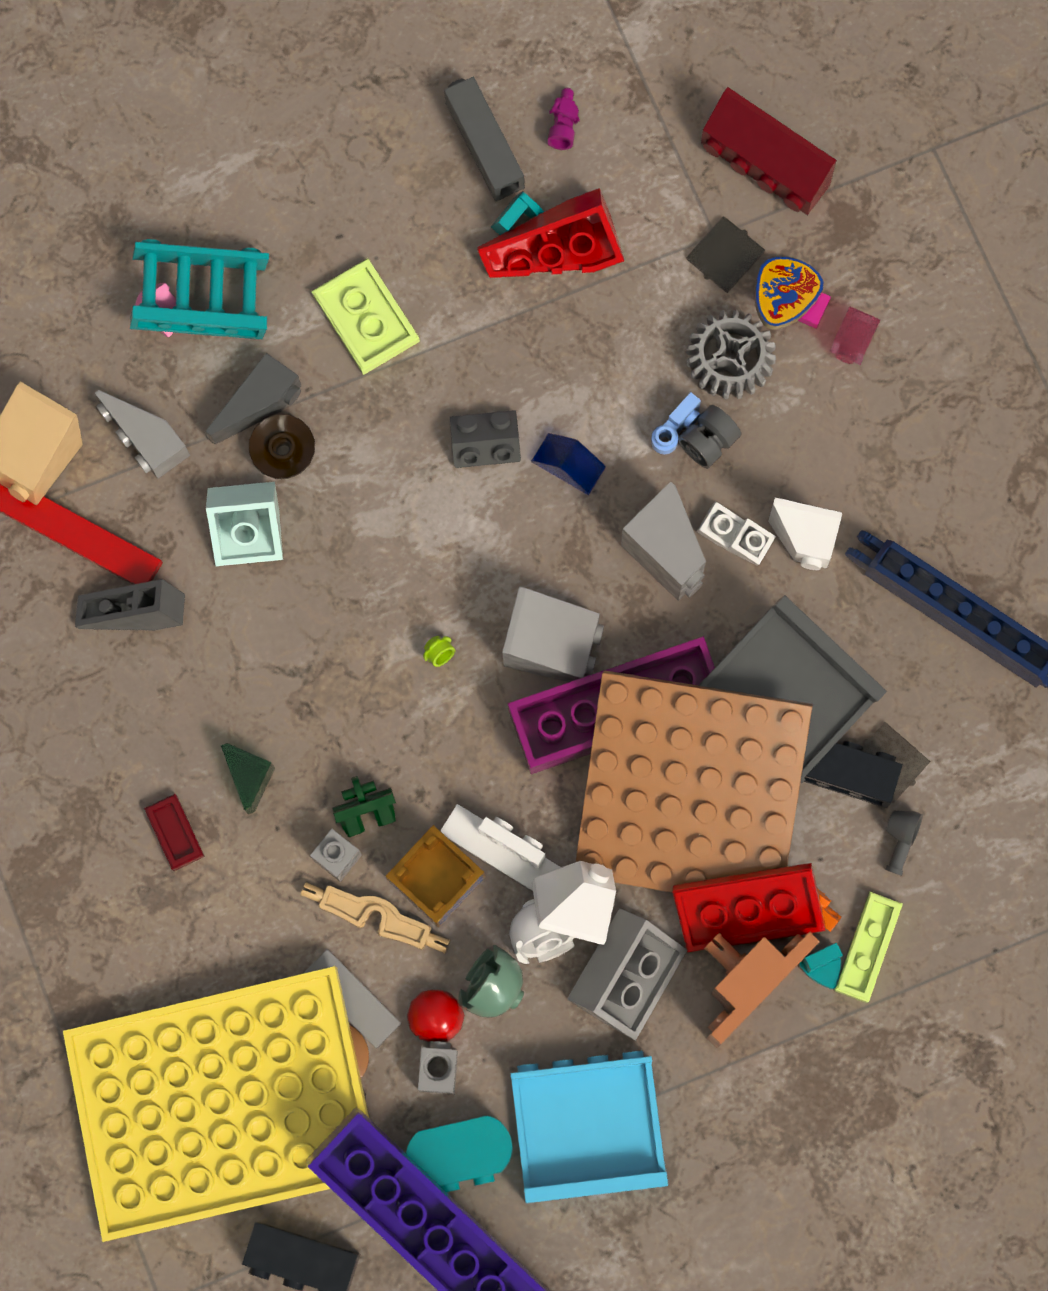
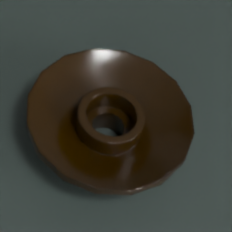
[249,414,315,479]

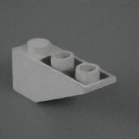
[95,390,190,479]

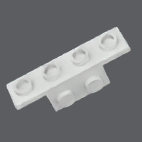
[441,804,561,891]

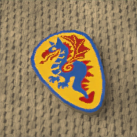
[755,257,824,330]

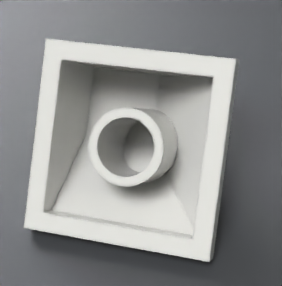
[768,497,842,570]
[532,861,616,945]

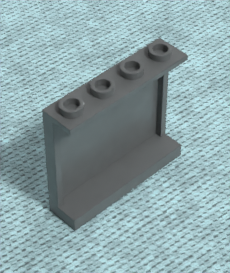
[698,595,887,784]

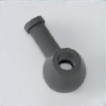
[885,811,923,876]

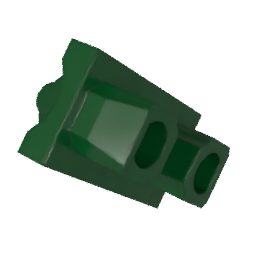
[332,776,396,837]

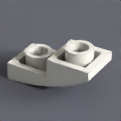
[696,502,776,565]

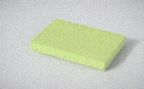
[312,258,420,375]

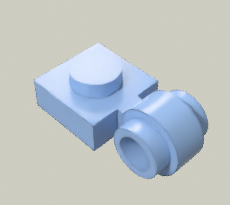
[651,392,701,454]

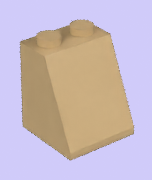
[0,381,83,506]

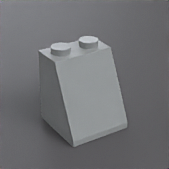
[621,482,706,601]
[502,587,604,682]

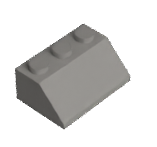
[567,908,687,1041]

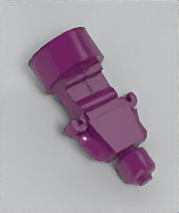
[547,88,580,150]

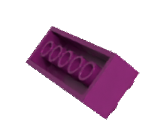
[508,636,715,774]

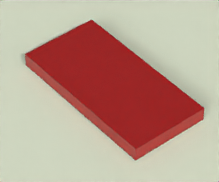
[672,863,826,953]

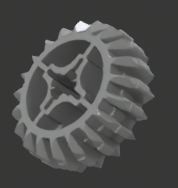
[686,309,776,400]

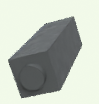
[444,76,525,202]

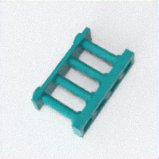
[130,239,269,340]

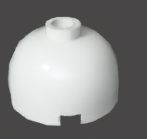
[509,899,580,964]

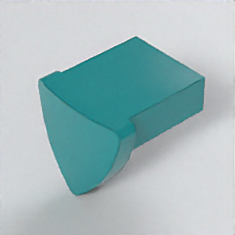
[491,191,544,235]
[799,943,843,989]

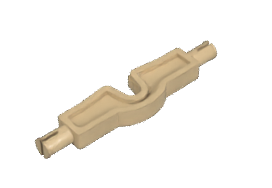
[301,882,450,954]

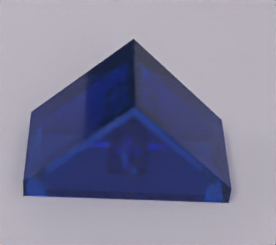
[531,433,606,495]

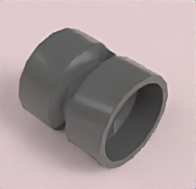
[678,405,742,469]

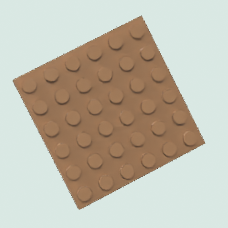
[576,670,813,892]

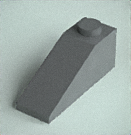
[205,353,302,444]
[75,579,185,631]

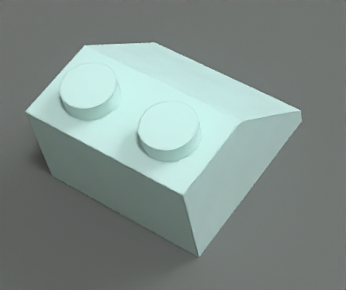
[206,482,283,566]

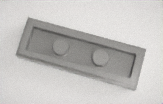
[303,949,401,1049]

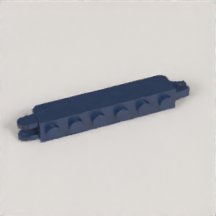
[845,530,1048,688]

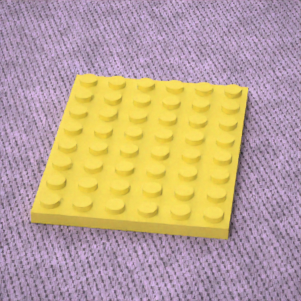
[63,966,369,1242]

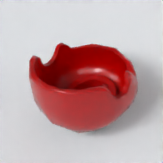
[407,989,465,1042]

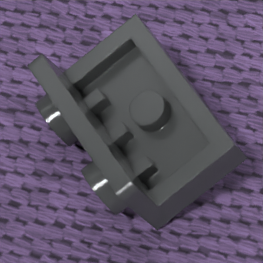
[450,410,521,468]

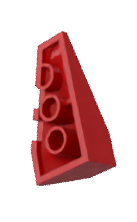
[477,188,624,278]

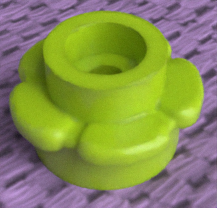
[423,636,455,667]

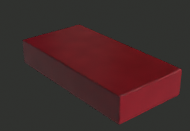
[144,794,205,871]

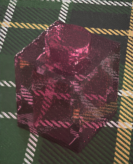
[830,307,880,365]

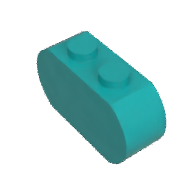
[406,1116,513,1192]

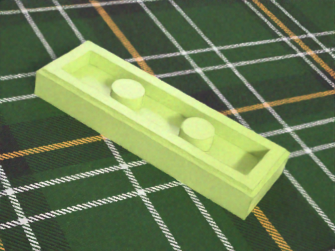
[834,892,903,1003]

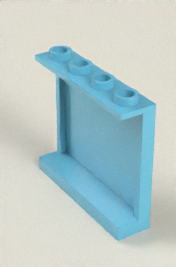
[510,1051,668,1203]

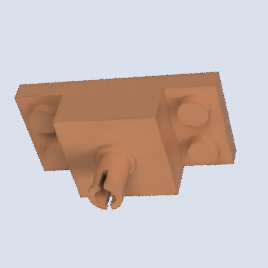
[704,932,820,1048]

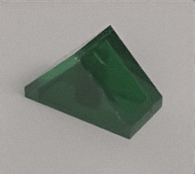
[221,743,275,814]

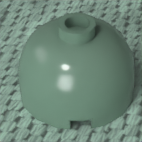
[458,945,524,1018]

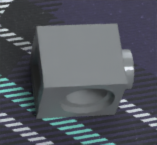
[310,829,362,882]
[418,1041,458,1095]

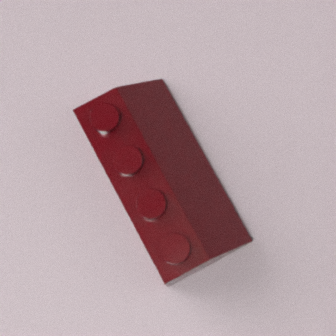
[701,87,837,216]

